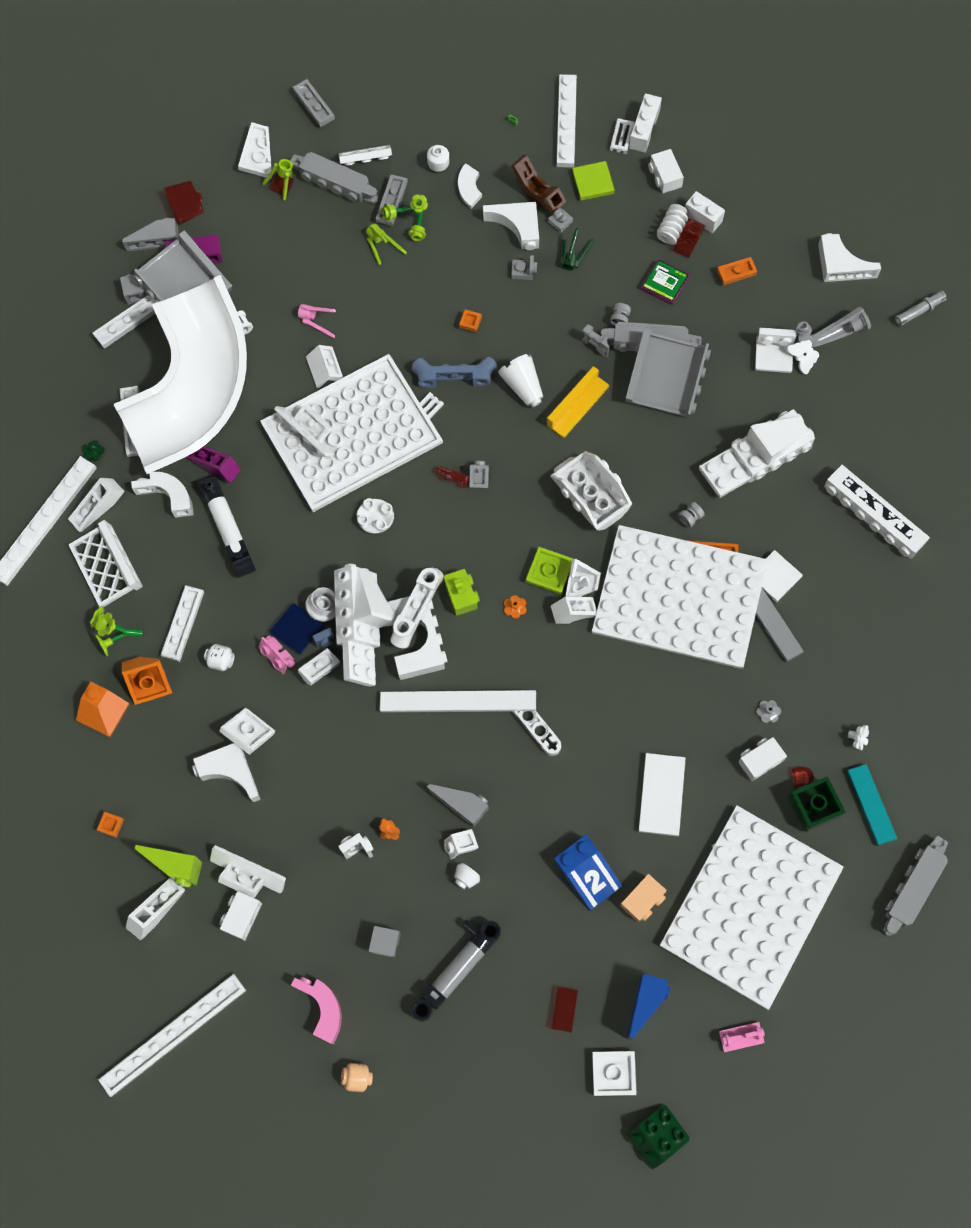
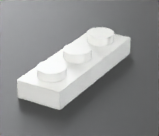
[339,145,392,165]

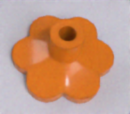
[504,595,527,619]
[379,818,400,840]

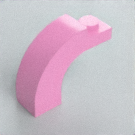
[291,977,342,1045]

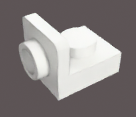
[444,829,479,859]

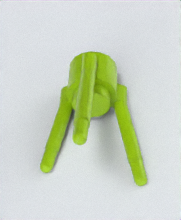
[262,159,293,200]
[366,224,407,265]

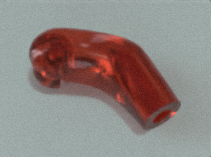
[436,466,470,488]

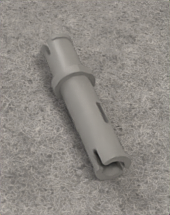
[895,290,947,327]

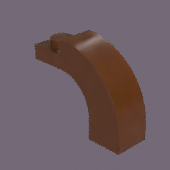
[511,155,567,212]

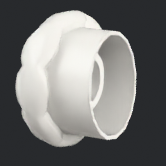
[306,587,336,622]

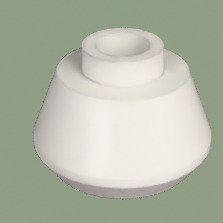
[454,863,480,889]

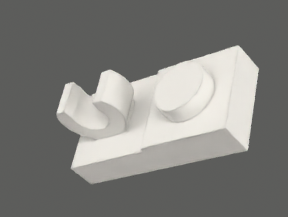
[298,648,340,686]

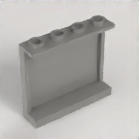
[134,230,232,302]
[625,327,711,418]

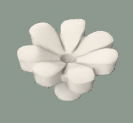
[848,725,869,750]

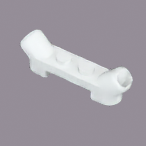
[391,567,444,649]

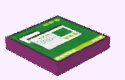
[641,259,690,305]

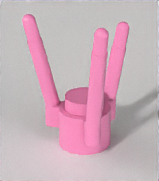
[298,304,336,338]

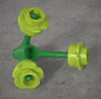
[381,194,428,241]

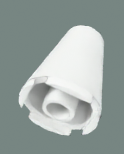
[498,354,543,407]

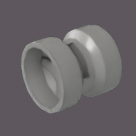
[610,303,631,327]
[678,502,705,528]

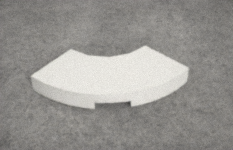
[458,163,482,209]

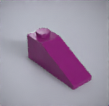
[185,446,241,483]

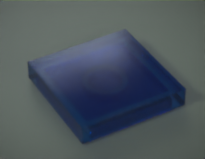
[270,603,324,655]

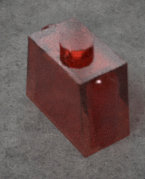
[164,181,204,225]

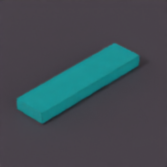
[847,764,897,846]

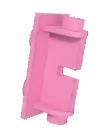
[259,635,295,675]
[719,1022,765,1052]

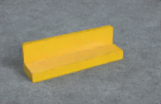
[547,366,609,438]

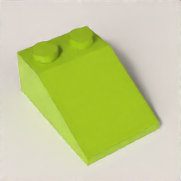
[135,845,203,888]

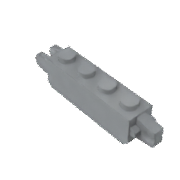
[290,152,378,204]
[600,322,701,352]
[883,836,948,936]

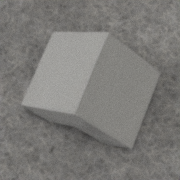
[369,926,401,958]

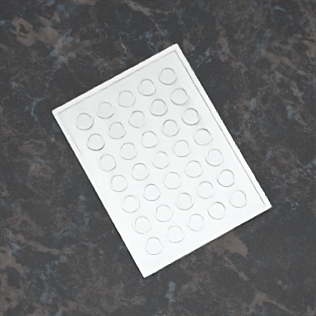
[260,354,443,512]
[592,525,768,669]
[659,806,844,1010]

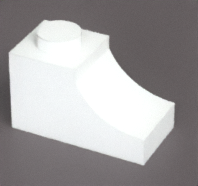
[551,597,597,624]

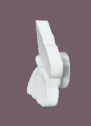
[787,340,819,374]

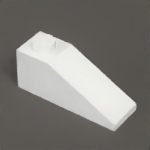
[68,478,125,532]
[126,878,185,940]

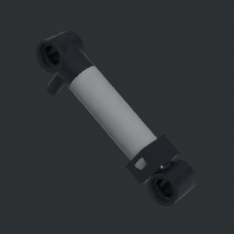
[411,920,501,1022]

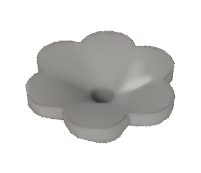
[756,700,781,723]

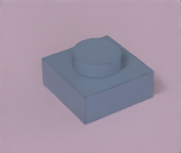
[313,628,335,648]

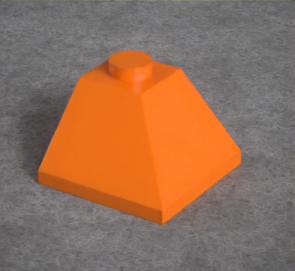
[122,656,172,705]
[76,682,129,737]

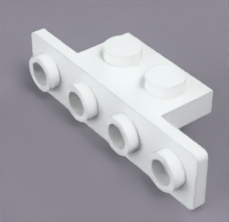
[274,404,334,457]
[210,845,286,898]

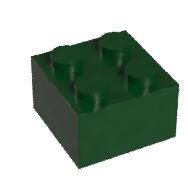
[788,776,846,833]

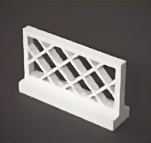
[69,520,143,607]

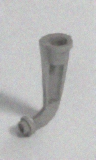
[796,306,871,348]

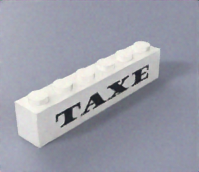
[824,465,930,559]

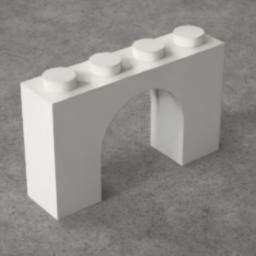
[387,596,447,680]

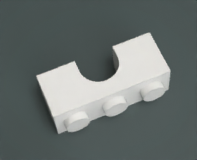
[629,93,662,153]

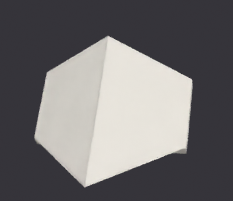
[565,559,601,597]

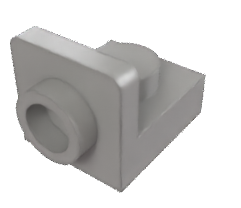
[512,256,537,280]
[469,461,489,488]

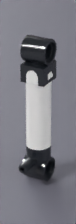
[198,474,256,578]

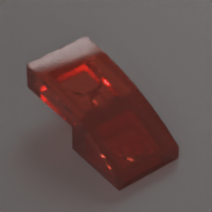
[673,219,706,258]

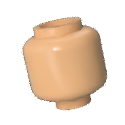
[341,1063,373,1092]

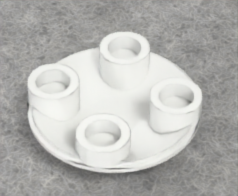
[357,498,394,533]

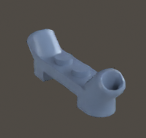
[412,357,497,388]

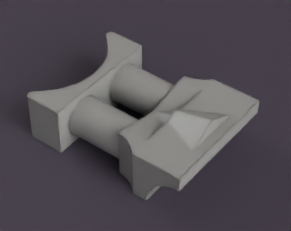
[581,324,609,358]

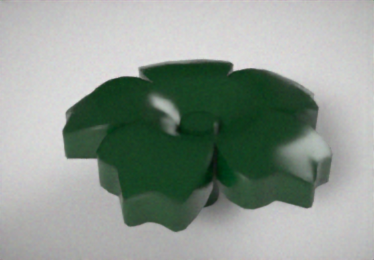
[82,440,105,462]

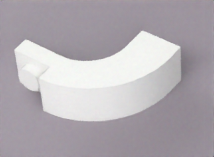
[131,472,194,518]

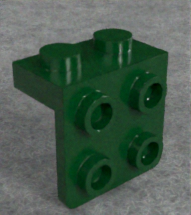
[626,1105,690,1170]

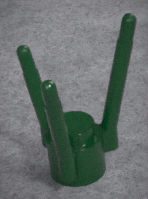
[559,228,594,271]

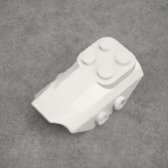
[550,451,632,531]

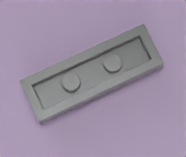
[293,79,335,127]
[376,175,408,226]

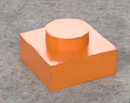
[459,309,482,333]
[97,812,124,838]

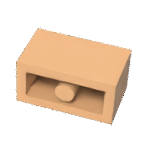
[620,874,667,923]

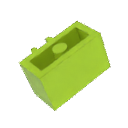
[443,569,480,616]

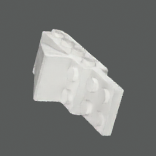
[699,409,815,498]
[334,564,396,687]

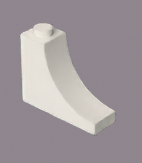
[483,202,539,250]
[818,233,881,282]
[192,743,261,802]

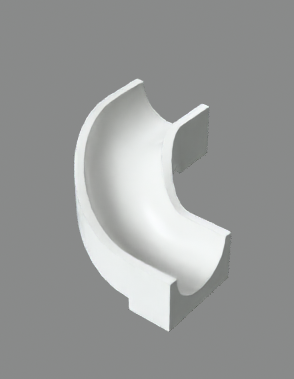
[114,275,247,474]

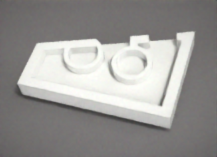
[238,122,272,179]

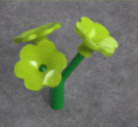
[90,606,142,657]

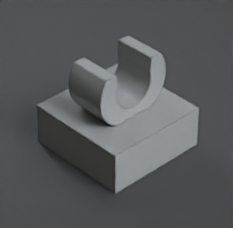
[548,207,573,233]

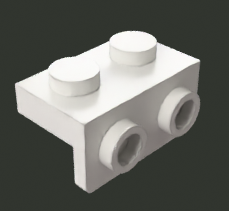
[338,833,373,859]

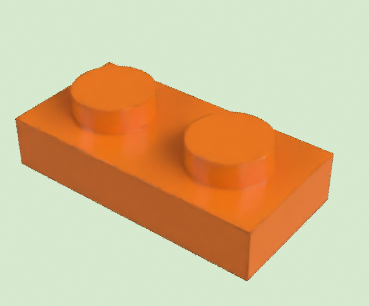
[717,257,757,285]

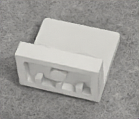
[755,328,796,373]

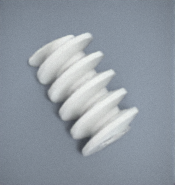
[657,204,688,245]

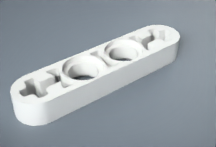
[512,711,561,756]

